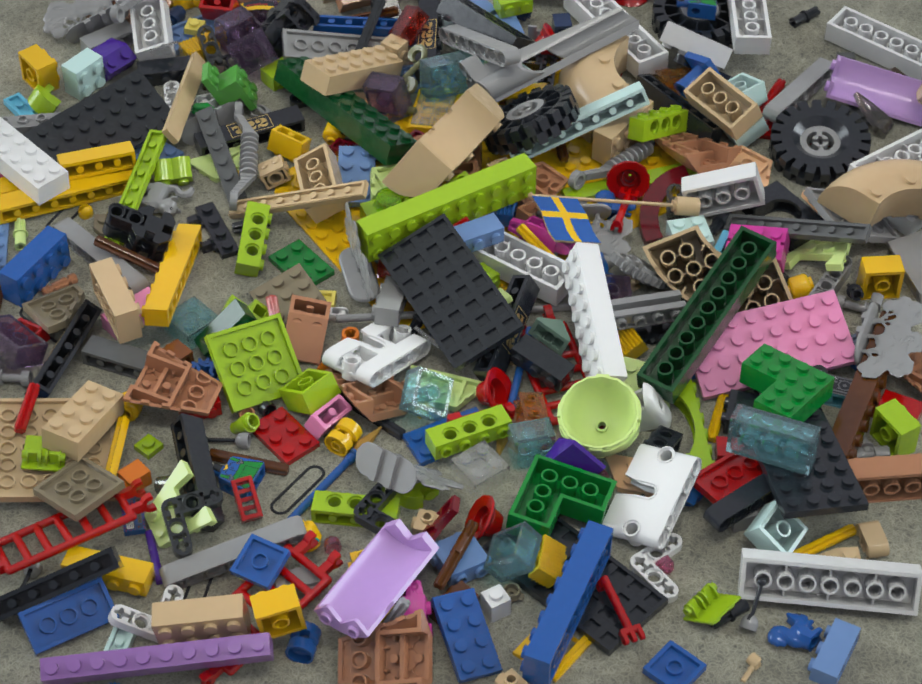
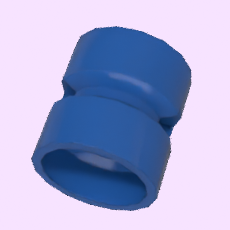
[285,621,322,664]

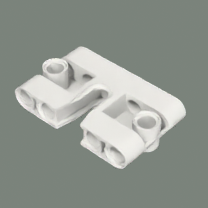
[322,322,431,388]
[602,444,702,550]

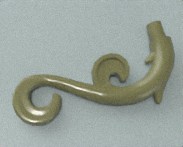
[389,44,428,116]

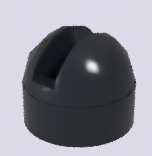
[258,401,276,417]

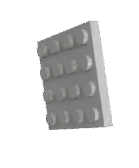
[803,187,900,245]

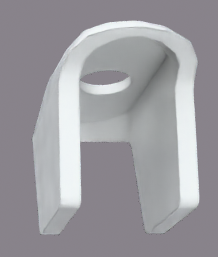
[635,382,672,432]

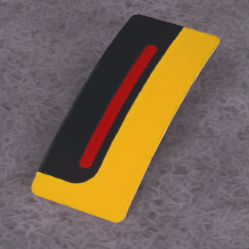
[241,1,274,12]

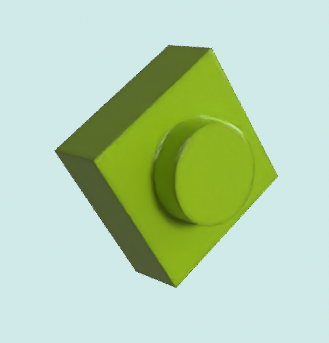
[134,434,164,460]

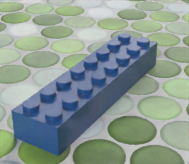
[520,520,614,684]

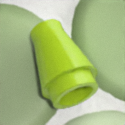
[230,412,260,434]

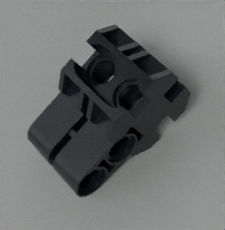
[255,0,320,59]
[102,203,176,262]

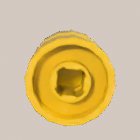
[324,417,363,457]

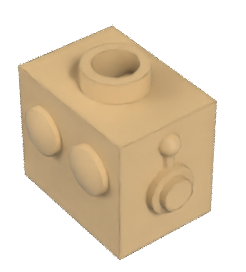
[380,34,409,65]
[258,154,291,190]

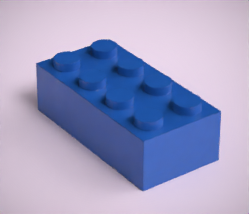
[0,226,71,307]

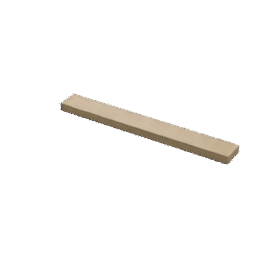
[162,51,206,145]
[228,180,369,219]

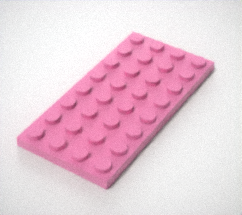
[695,290,855,401]

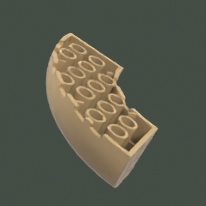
[559,35,629,144]
[382,83,504,197]
[817,159,922,226]
[642,225,793,312]

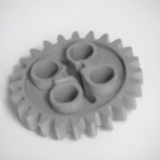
[610,250,667,290]

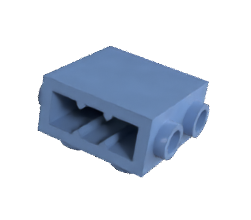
[429,532,490,587]

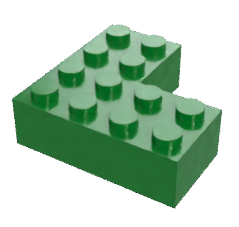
[739,344,835,437]
[505,454,617,541]

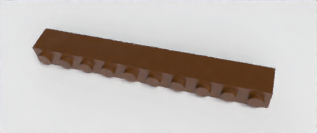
[832,311,896,459]

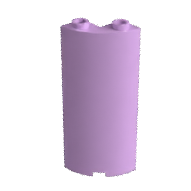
[824,55,922,127]
[314,519,439,639]

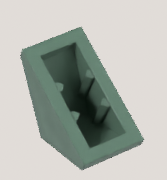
[528,317,571,356]

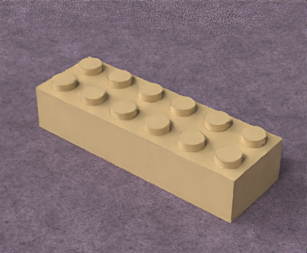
[300,45,404,96]

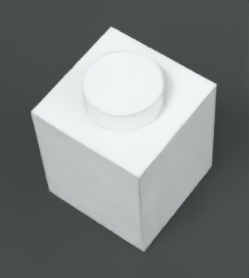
[480,584,511,623]

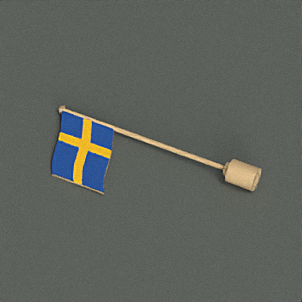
[528,192,701,245]

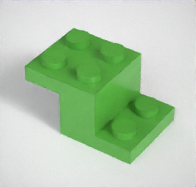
[201,61,258,111]

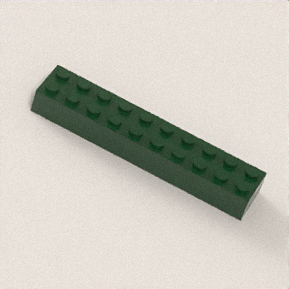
[274,56,417,166]
[637,225,777,405]

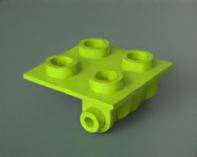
[21,435,66,472]
[683,582,741,625]

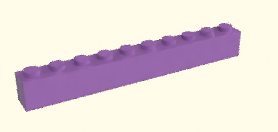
[40,632,274,684]

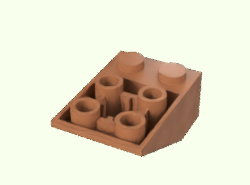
[285,294,332,365]

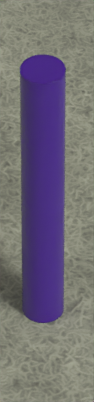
[145,530,163,585]

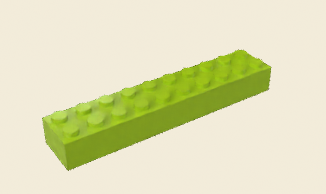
[356,153,537,263]

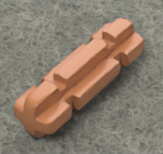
[41,273,78,295]

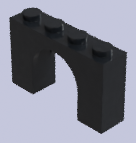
[742,181,825,252]

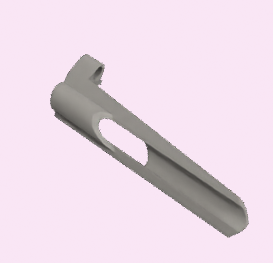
[458,7,639,102]

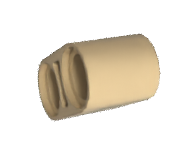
[855,520,890,559]

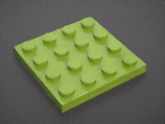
[204,313,302,414]

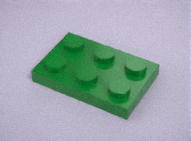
[268,239,335,285]

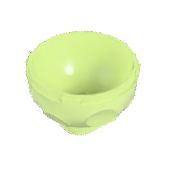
[557,374,642,458]

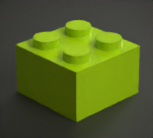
[279,368,341,415]
[869,399,922,456]

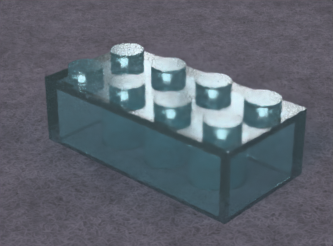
[420,51,488,101]
[726,403,821,475]

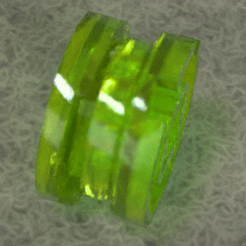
[376,187,402,212]

